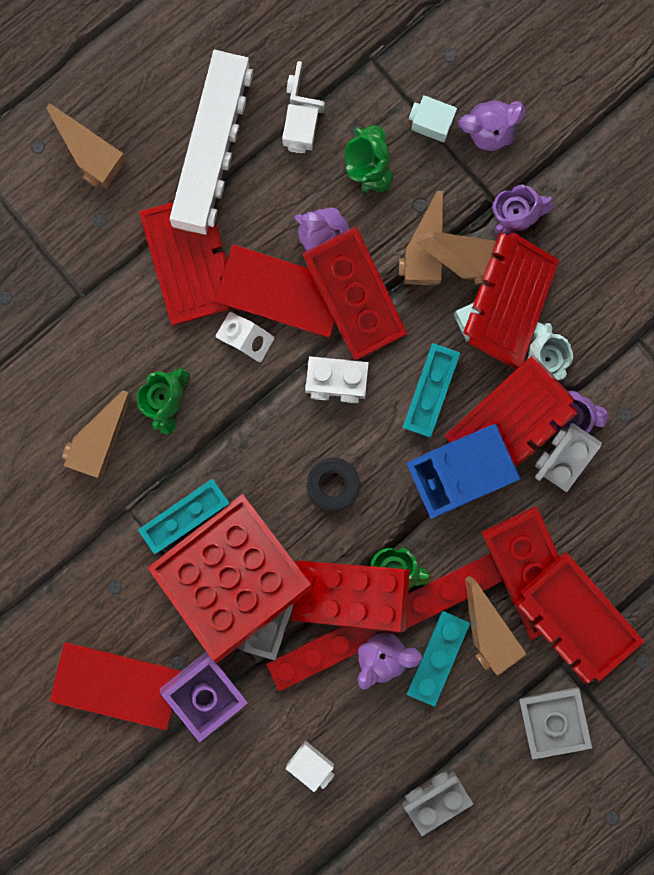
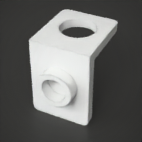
[286,61,325,113]
[216,312,274,362]

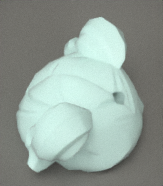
[528,322,573,381]

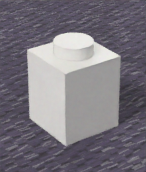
[282,104,318,153]
[286,741,335,792]

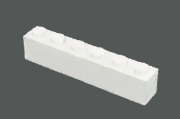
[170,50,253,235]

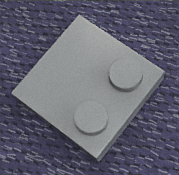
[519,687,592,759]

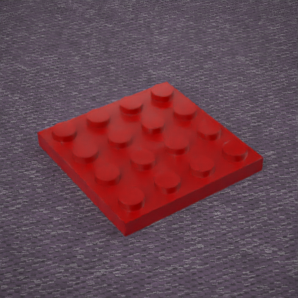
[148,494,314,663]

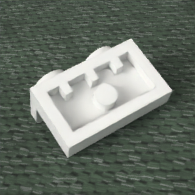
[305,356,368,403]

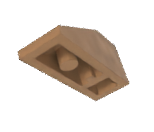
[46,103,127,189]
[399,191,443,285]
[415,232,499,286]
[62,390,132,479]
[465,576,526,675]

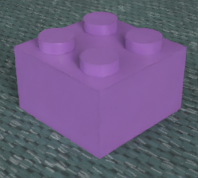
[159,652,248,743]

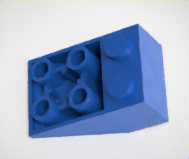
[406,424,521,519]

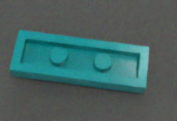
[402,343,460,438]
[138,479,230,555]
[406,611,470,707]

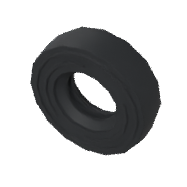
[306,457,360,511]

